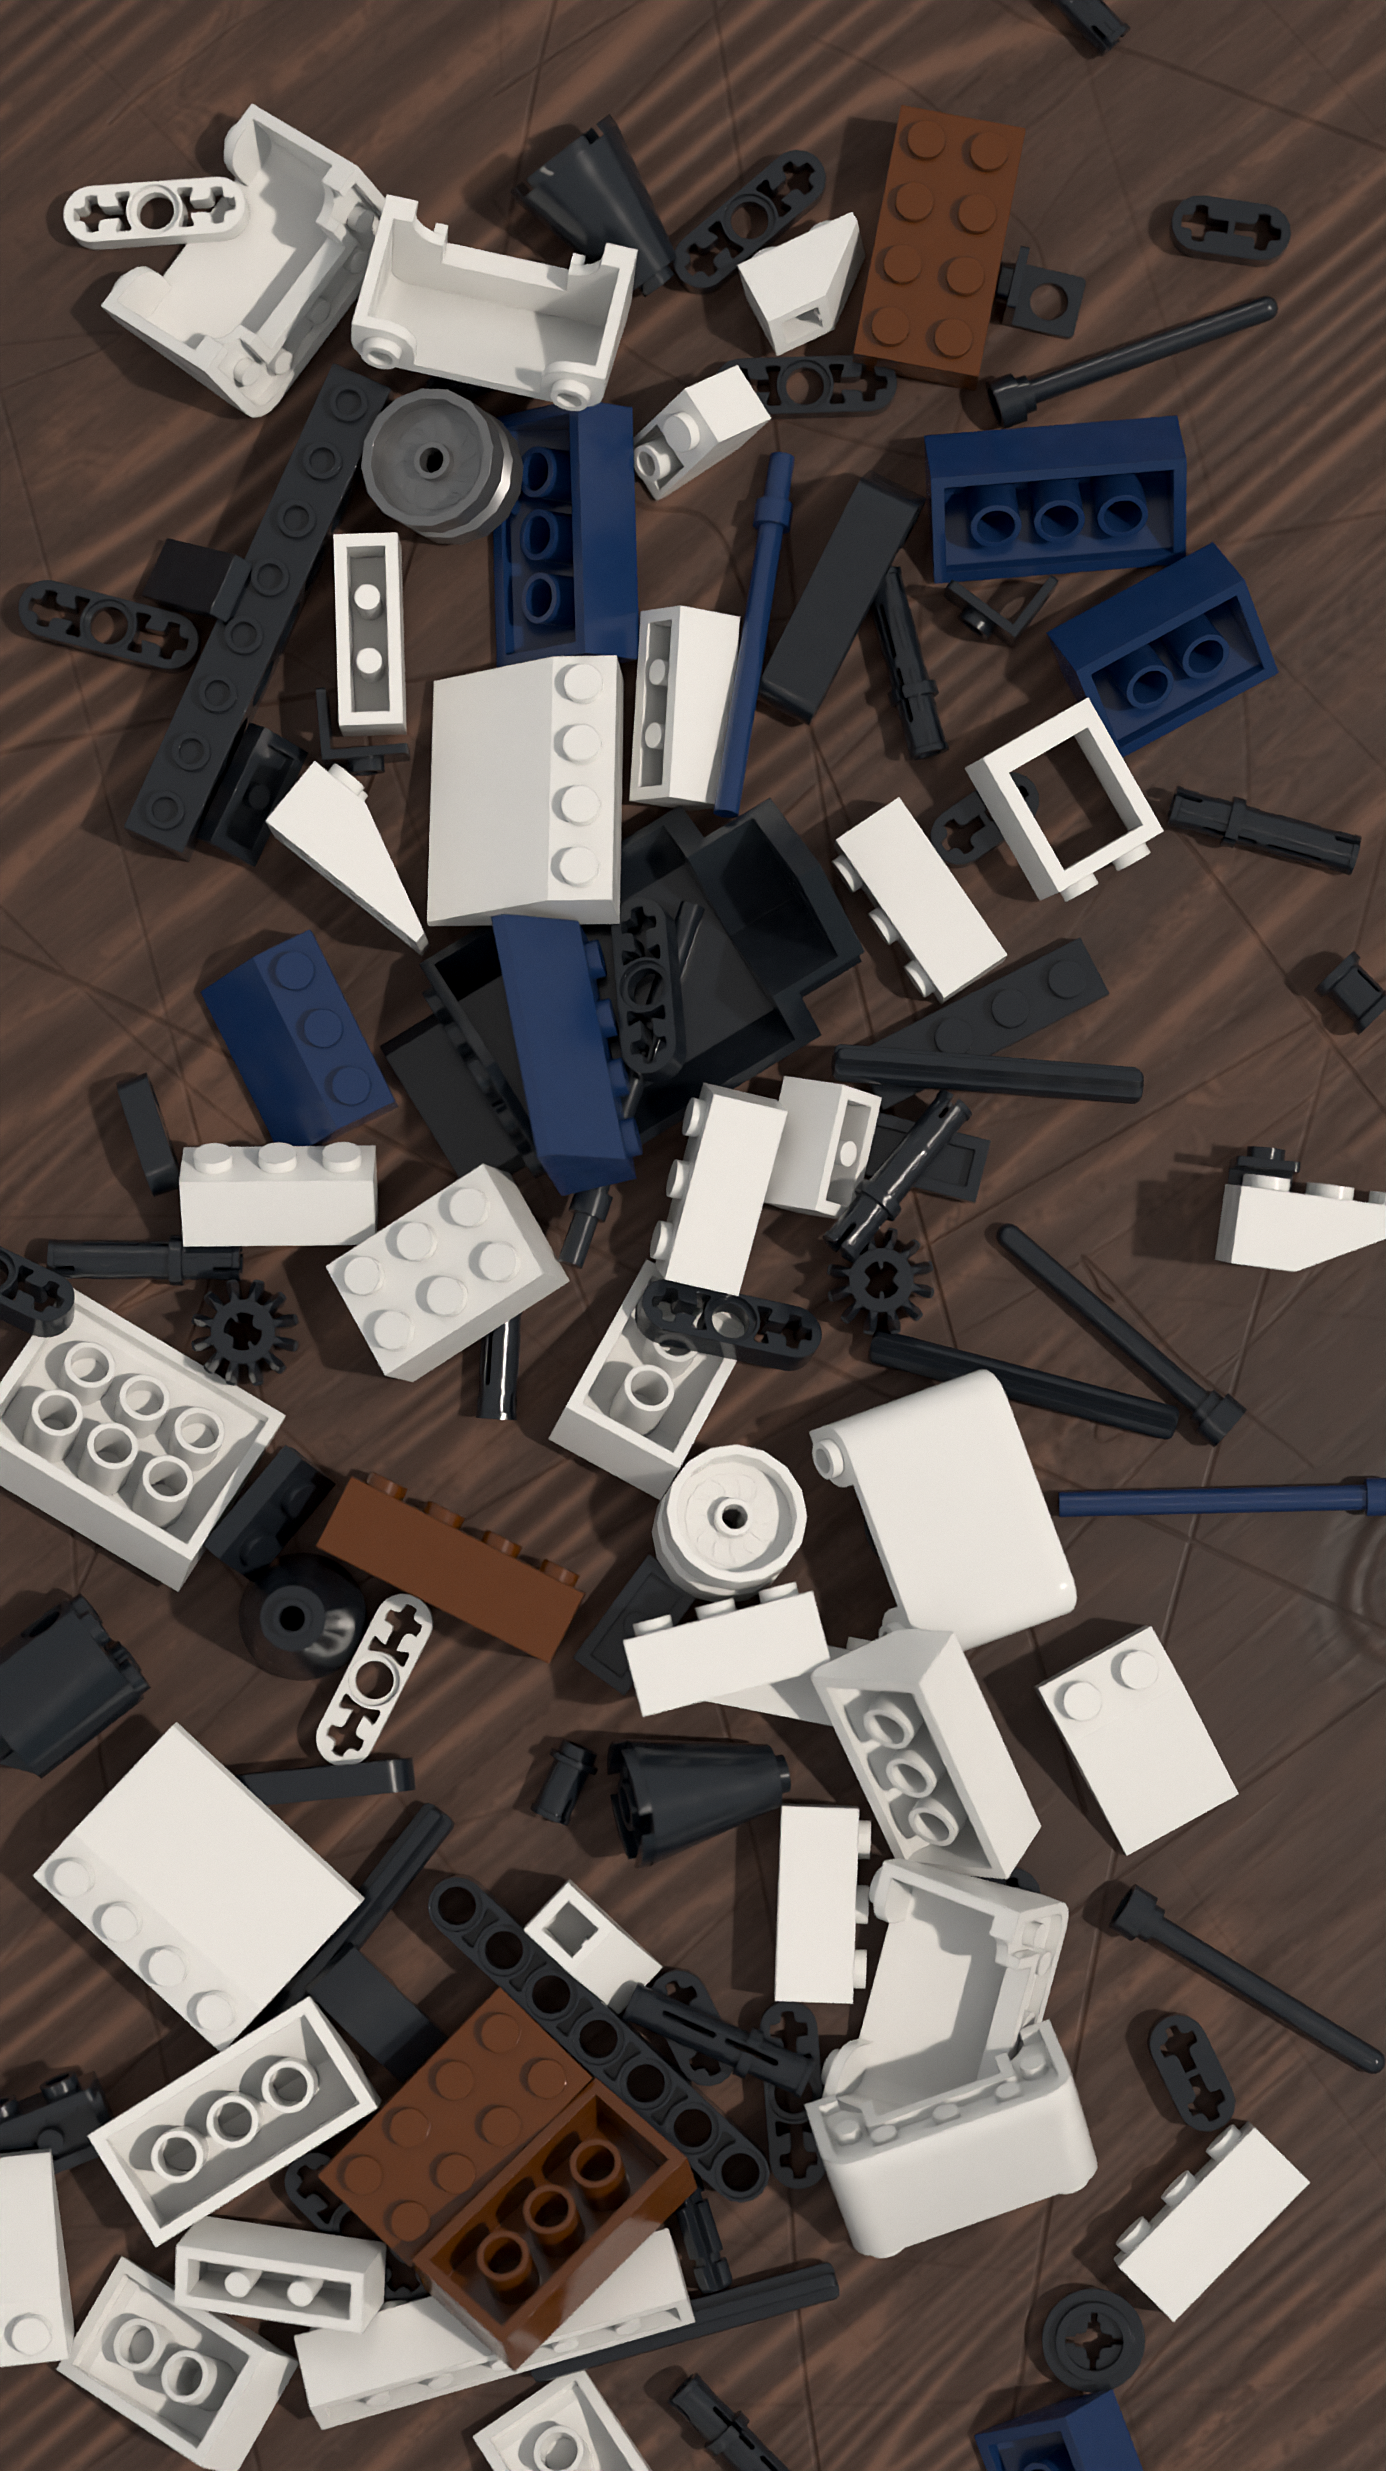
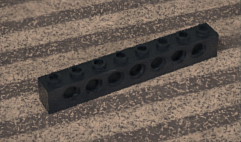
[124,363,394,862]

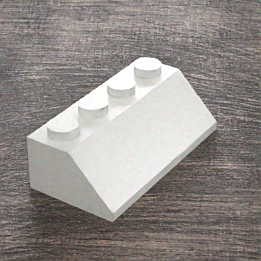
[810,1628,1041,1879]
[88,1996,382,2247]

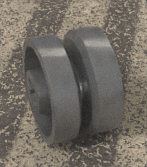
[361,388,524,545]

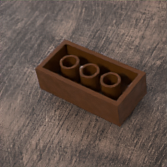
[852,105,1026,391]
[316,1471,586,1664]
[317,1986,592,2268]
[411,2078,697,2372]

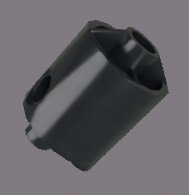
[0,1593,151,1779]

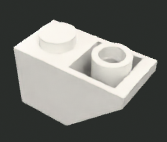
[737,212,866,356]
[633,365,771,501]
[524,1879,663,2014]

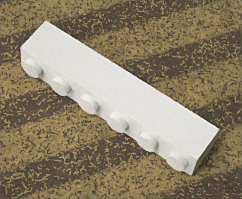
[294,2228,695,2430]

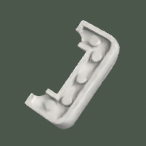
[101,104,385,418]
[351,194,638,411]
[809,1369,1076,1652]
[821,1858,1068,2116]
[805,2019,1097,2258]

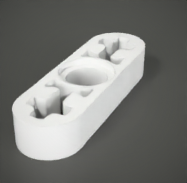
[64,177,250,250]
[316,1594,433,1765]

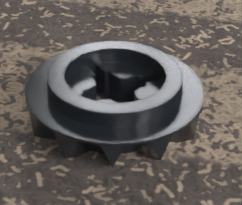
[1041,2287,1145,2393]

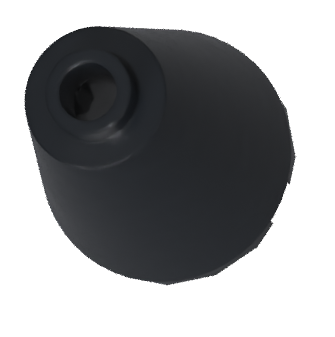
[510,114,677,298]
[239,1553,367,1681]
[607,1739,791,1869]

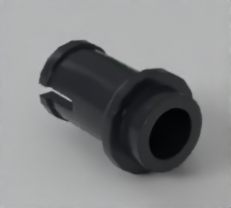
[530,1739,598,1826]

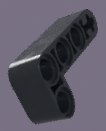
[757,470,927,726]

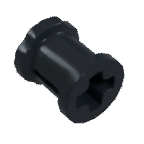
[1314,951,1386,1036]

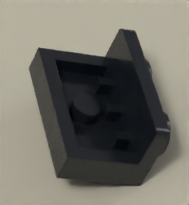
[203,1445,336,1583]
[0,2070,115,2174]

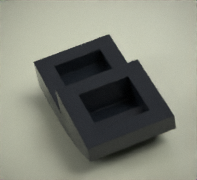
[305,1941,448,2084]

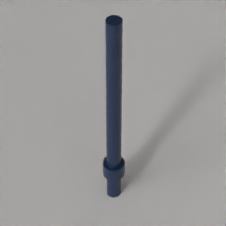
[713,452,795,818]
[1058,1478,1386,1517]

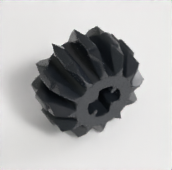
[827,1228,934,1335]
[191,1279,299,1386]

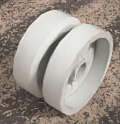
[652,1444,807,1602]

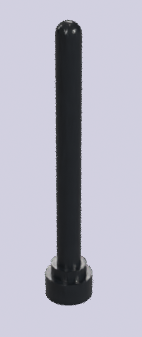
[986,296,1278,429]
[996,1223,1247,1448]
[1109,1884,1386,2074]

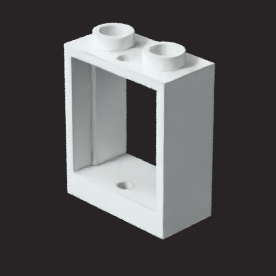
[965,698,1164,902]

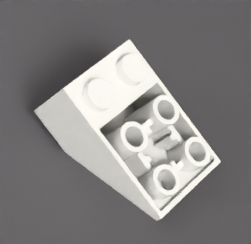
[1215,1174,1386,1272]

